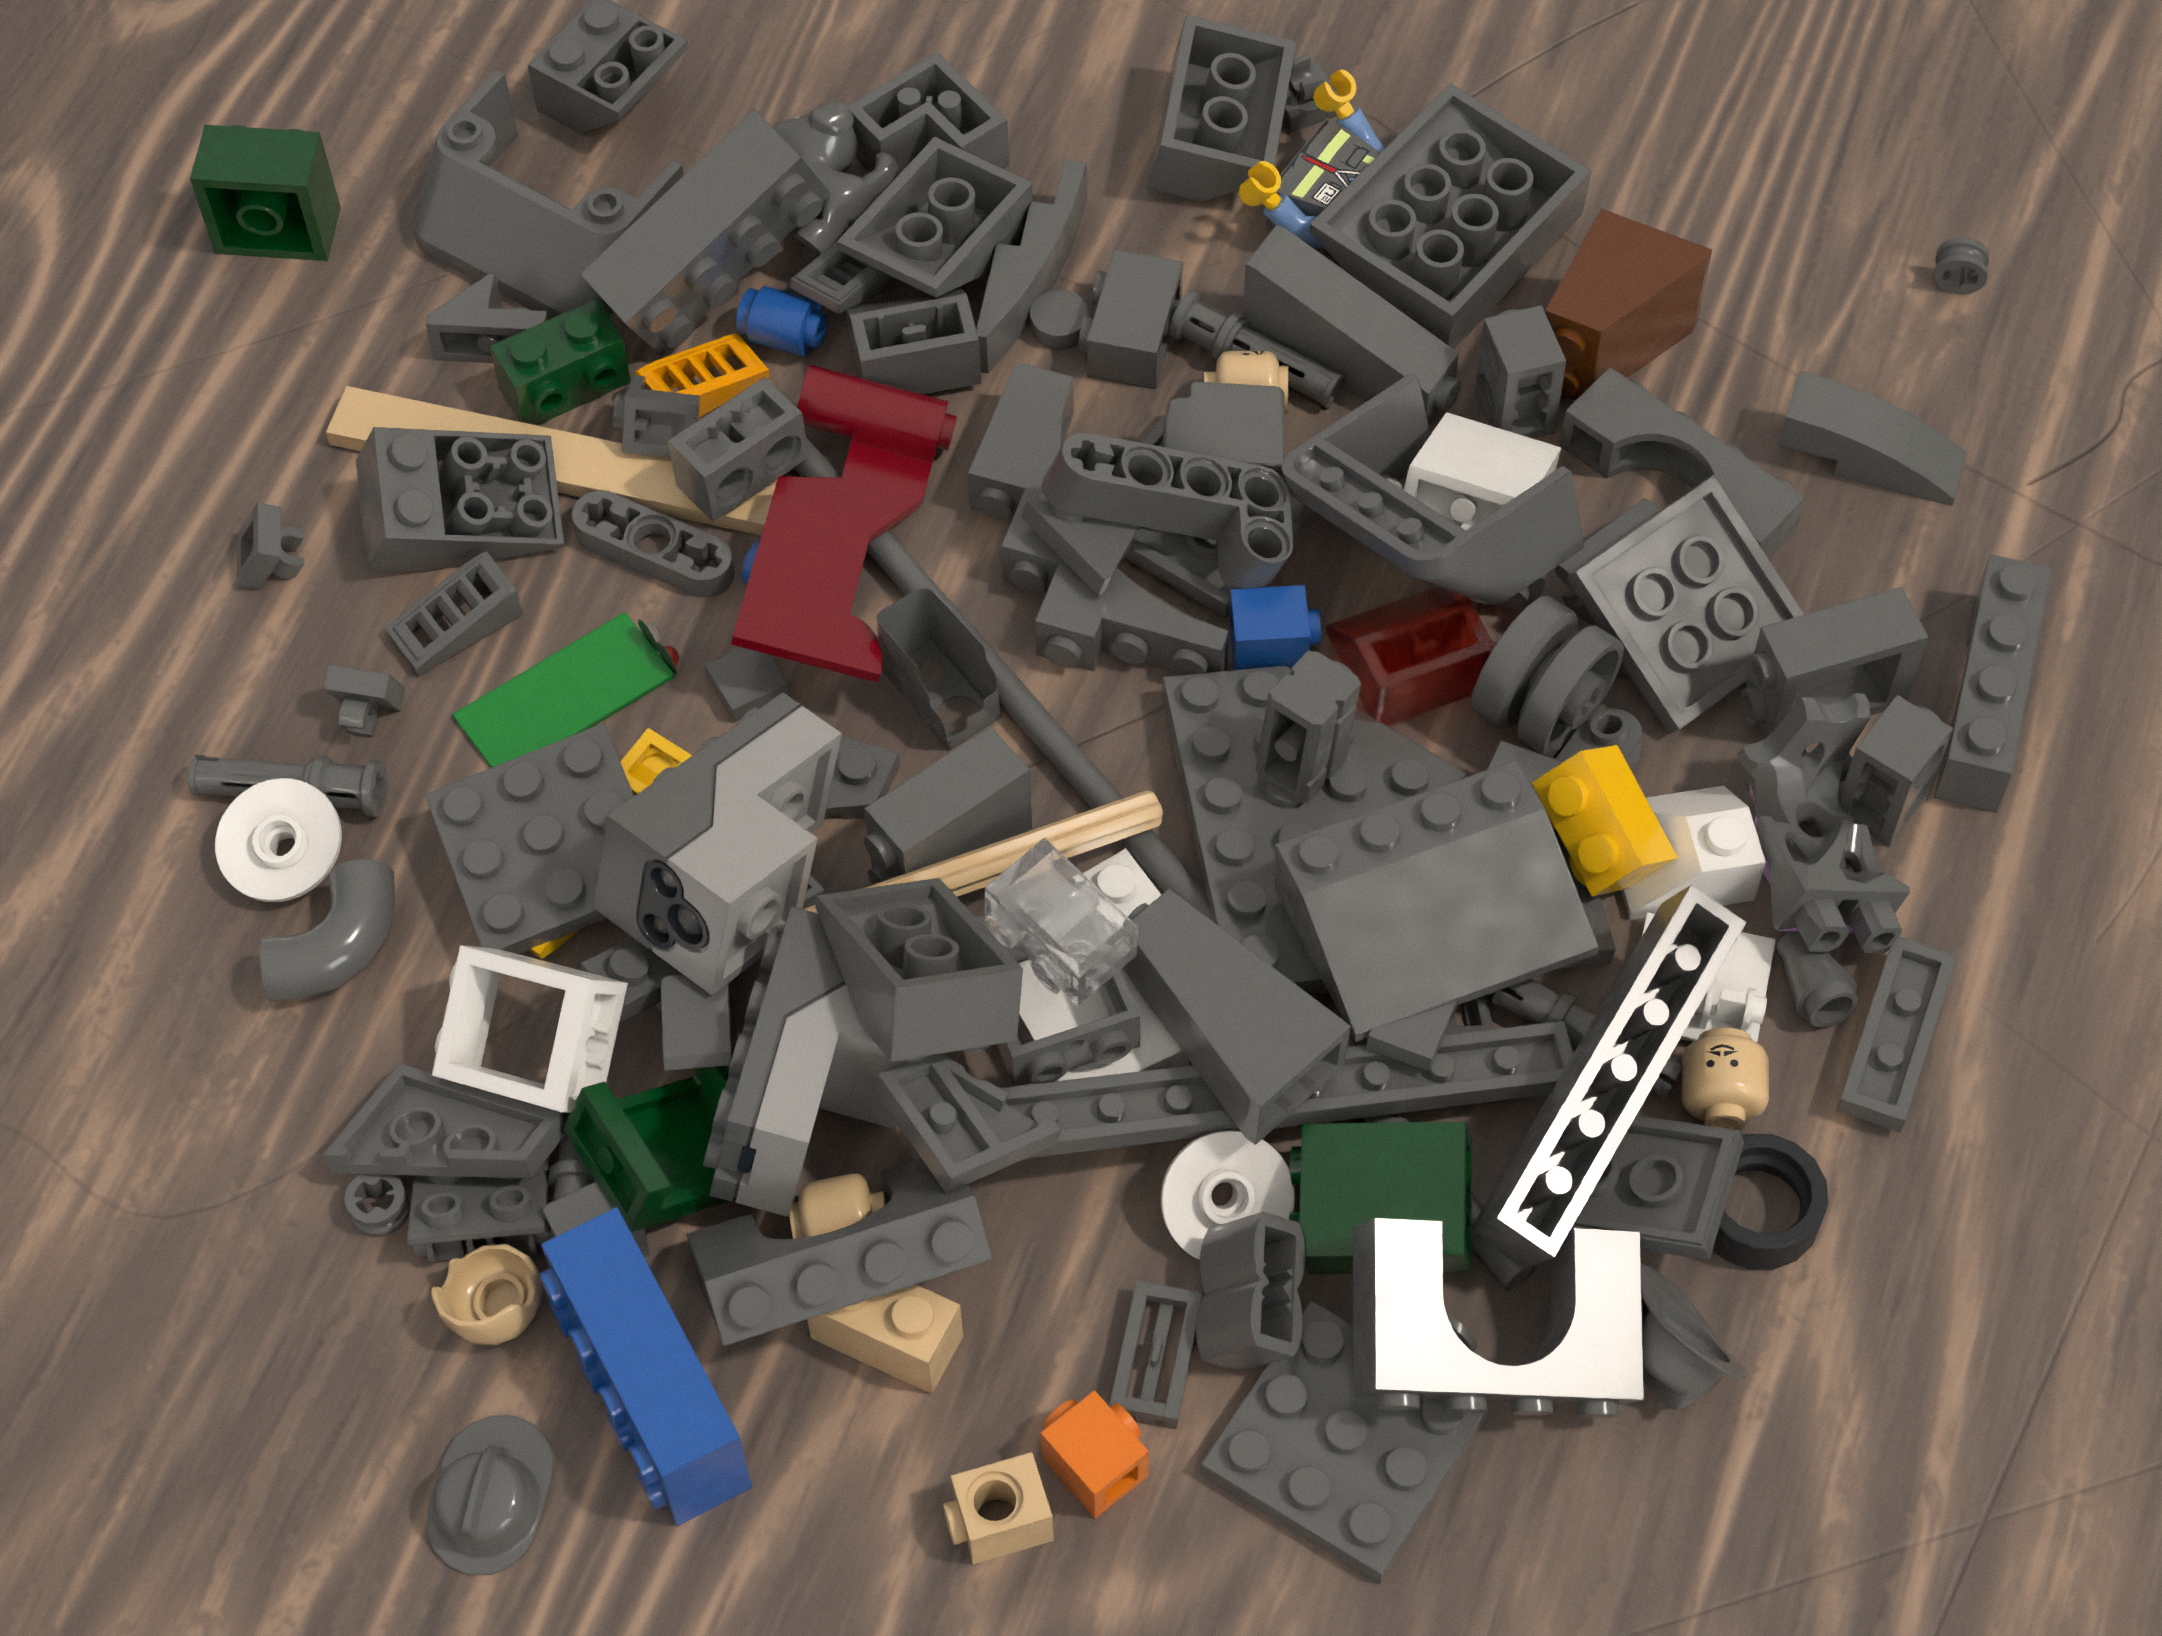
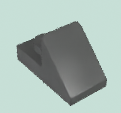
[425,273,548,363]
[661,974,737,1071]

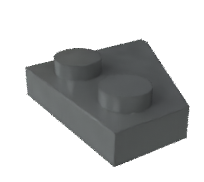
[874,1053,1061,1194]

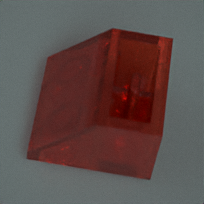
[1326,587,1495,726]

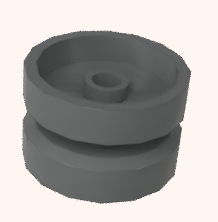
[1470,595,1625,758]

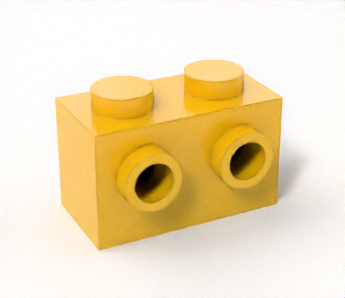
[1531,745,1678,897]

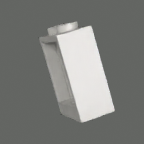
[432,945,628,1113]

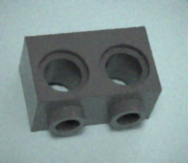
[1475,305,1566,439]
[668,377,809,522]
[1839,695,1953,847]

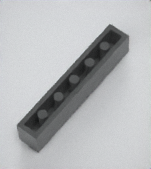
[1470,885,1747,1269]

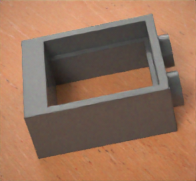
[1740,587,1928,739]
[976,883,1140,1086]

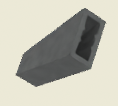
[1243,225,1461,425]
[1121,889,1351,1145]

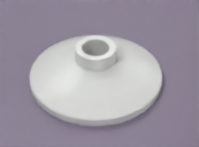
[215,778,342,902]
[1161,1130,1295,1260]

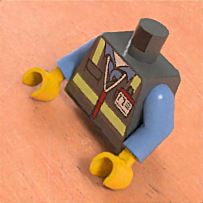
[1239,70,1385,248]

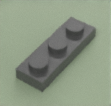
[1836,936,1958,1133]

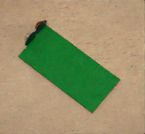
[452,612,680,768]

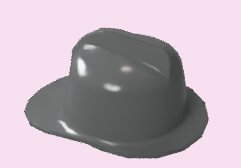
[1641,1263,1747,1410]
[427,1416,554,1575]

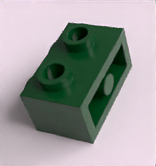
[489,298,631,425]

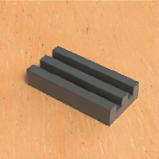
[1109,1280,1203,1429]

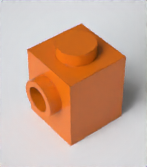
[1040,1390,1149,1519]

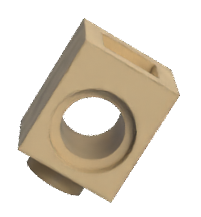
[942,1452,1054,1565]

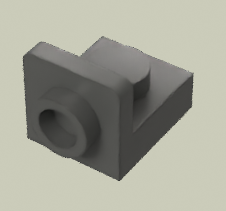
[613,375,700,458]

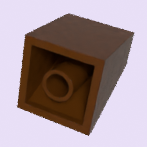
[1545,209,1712,400]

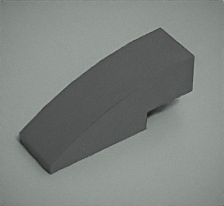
[1779,371,1967,506]

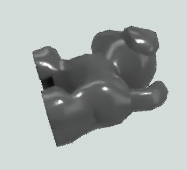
[773,102,899,263]

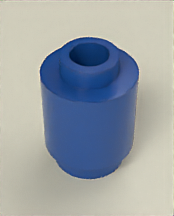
[736,286,828,357]

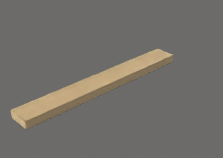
[326,386,777,536]

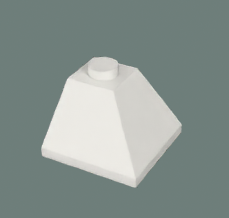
[1621,786,1766,920]

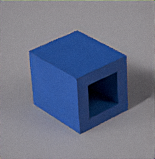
[1229,585,1321,670]

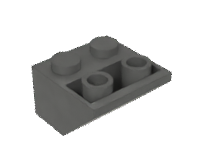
[528,0,688,134]
[843,287,981,394]

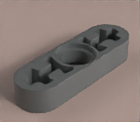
[572,490,735,598]

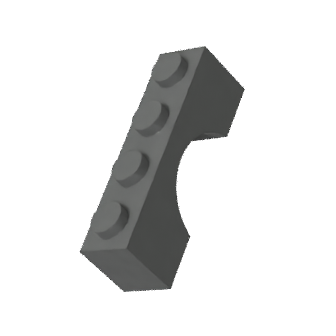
[1560,367,1805,559]
[1934,554,2052,813]

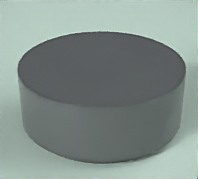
[1030,289,1089,349]

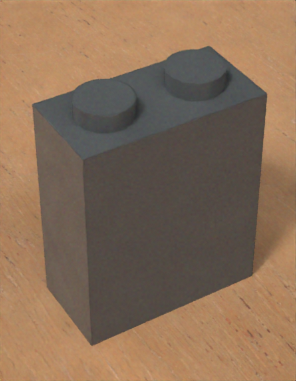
[864,726,1032,885]

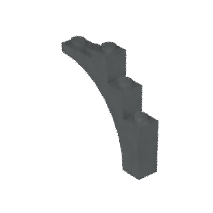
[968,362,1229,675]

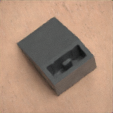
[356,427,564,572]

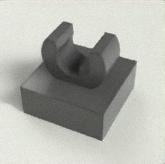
[1283,54,1338,133]
[237,502,304,590]
[324,665,405,736]

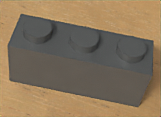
[1147,14,1296,202]

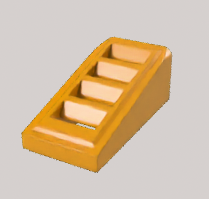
[635,332,770,418]

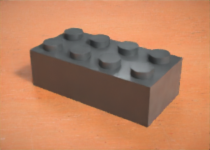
[580,108,831,355]

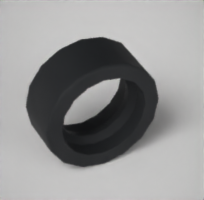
[1713,1134,1829,1270]

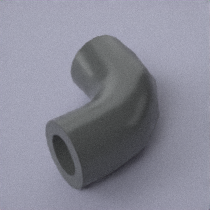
[260,859,395,1003]

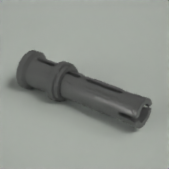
[1168,290,1345,408]
[188,754,387,817]

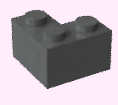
[846,52,1009,181]

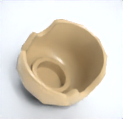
[431,1244,543,1345]

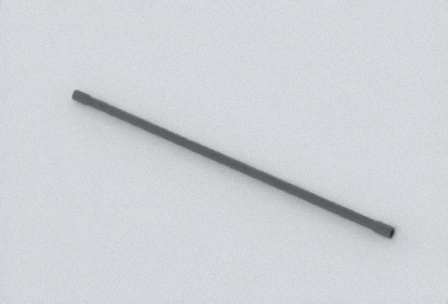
[794,437,1538,1290]

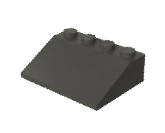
[1309,83,1591,349]
[1275,760,1599,1042]

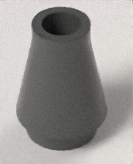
[1776,931,1858,1027]

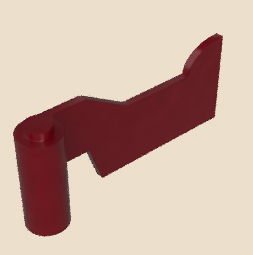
[731,364,957,683]

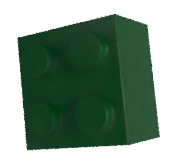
[190,125,341,261]

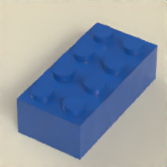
[539,1207,752,1527]

